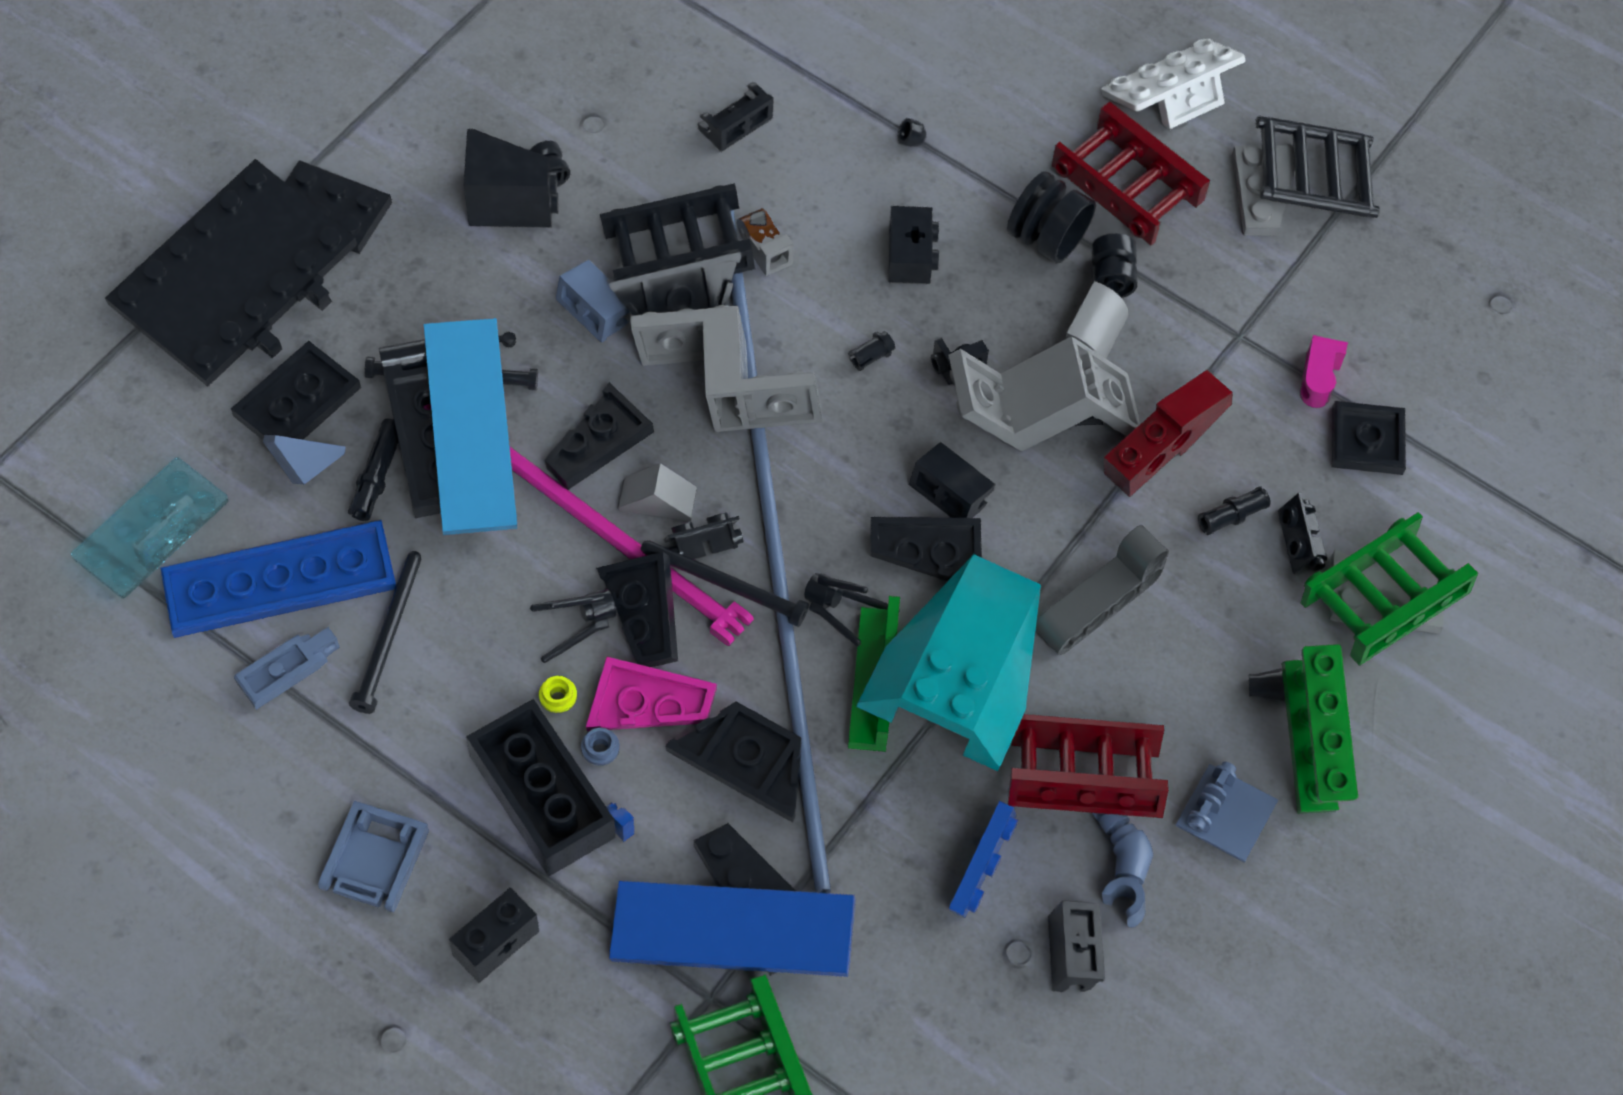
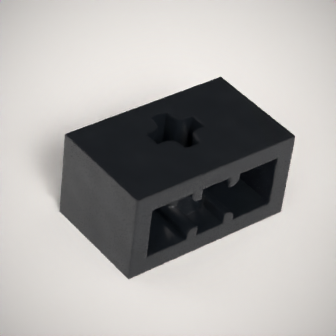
[889,206,939,284]
[449,887,539,983]

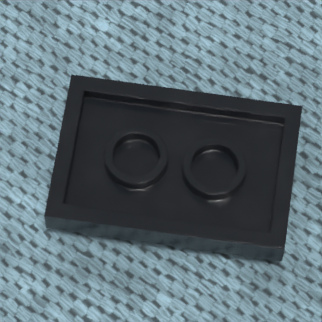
[285,160,392,254]
[231,341,361,440]

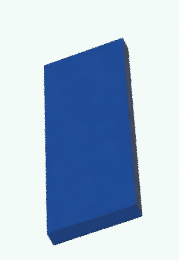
[160,520,396,638]
[609,881,856,977]

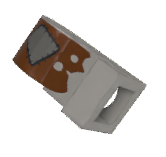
[737,208,794,276]

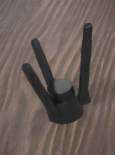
[804,573,900,646]
[530,588,616,663]

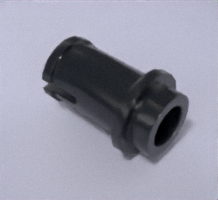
[848,331,895,371]

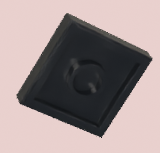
[1332,401,1406,475]

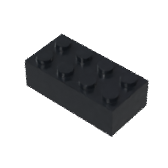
[466,699,616,877]

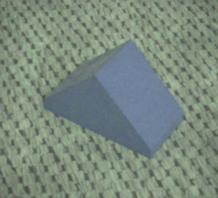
[263,435,346,485]

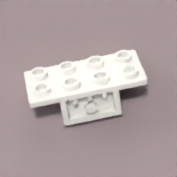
[1101,39,1245,129]

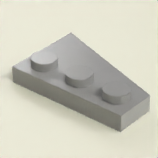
[1232,145,1295,236]
[1329,549,1444,634]

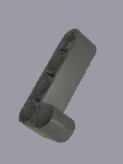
[1036,525,1169,655]

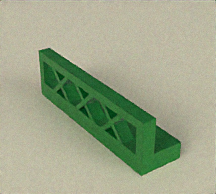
[848,596,900,752]

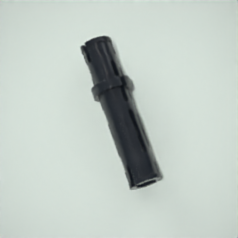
[348,419,398,521]

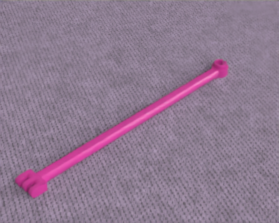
[423,405,754,646]

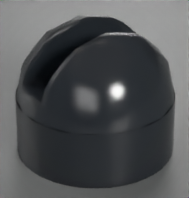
[898,118,927,147]

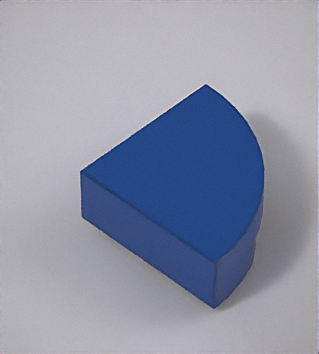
[606,803,634,842]

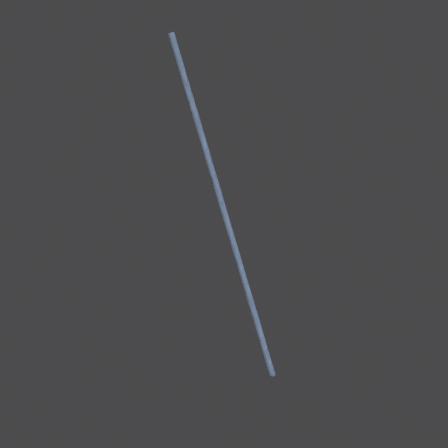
[731,210,831,893]

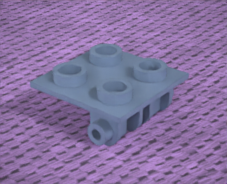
[1175,762,1278,863]

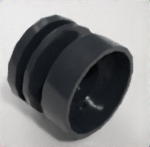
[1007,171,1096,263]

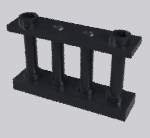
[600,183,755,278]

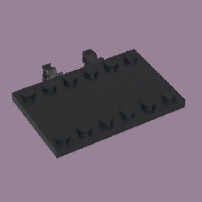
[105,159,357,387]

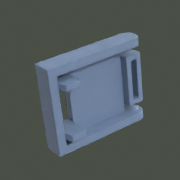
[318,801,429,912]

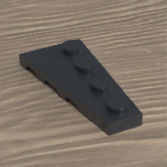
[694,823,796,976]

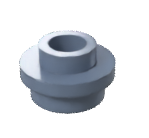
[581,728,620,766]

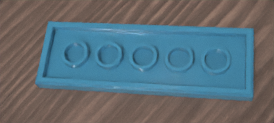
[424,318,517,535]

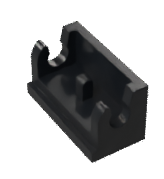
[698,82,774,152]
[908,442,996,518]
[1048,901,1105,992]

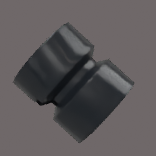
[1092,233,1138,298]

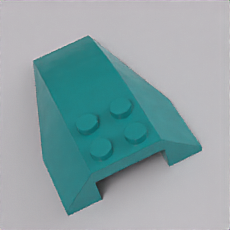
[856,554,1041,772]

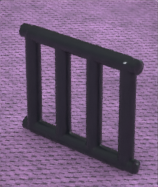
[1256,116,1379,218]

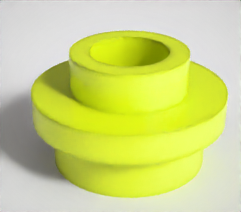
[539,676,577,713]

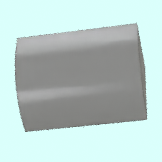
[1066,281,1128,359]

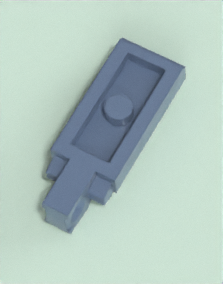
[234,627,340,710]

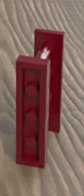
[1051,101,1210,246]
[1008,714,1169,818]

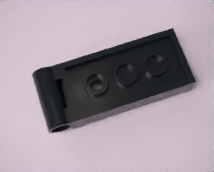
[379,339,441,518]

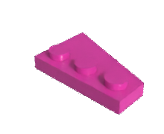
[586,657,717,731]

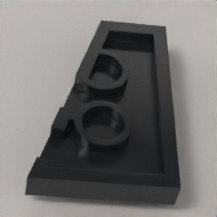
[870,517,982,581]

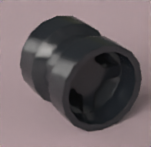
[530,140,571,187]

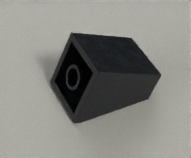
[463,129,559,227]

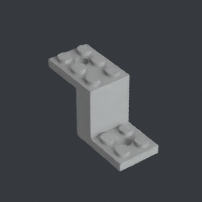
[631,305,822,432]
[949,336,1140,452]

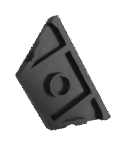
[607,249,741,316]
[665,701,802,822]

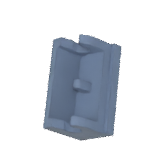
[556,260,629,343]

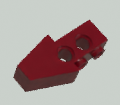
[1104,370,1233,497]

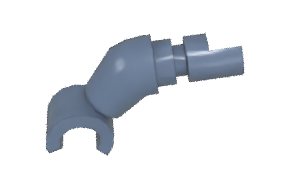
[1092,813,1154,927]

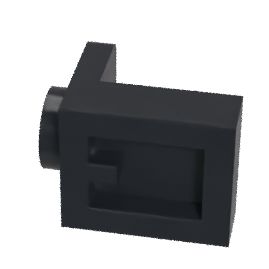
[931,338,989,385]

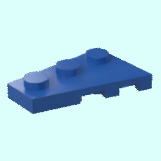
[949,801,1018,918]

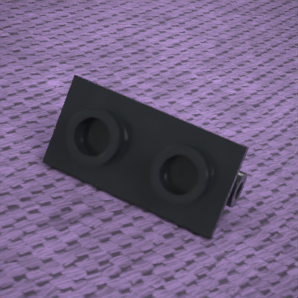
[1278,493,1328,574]
[664,512,744,559]

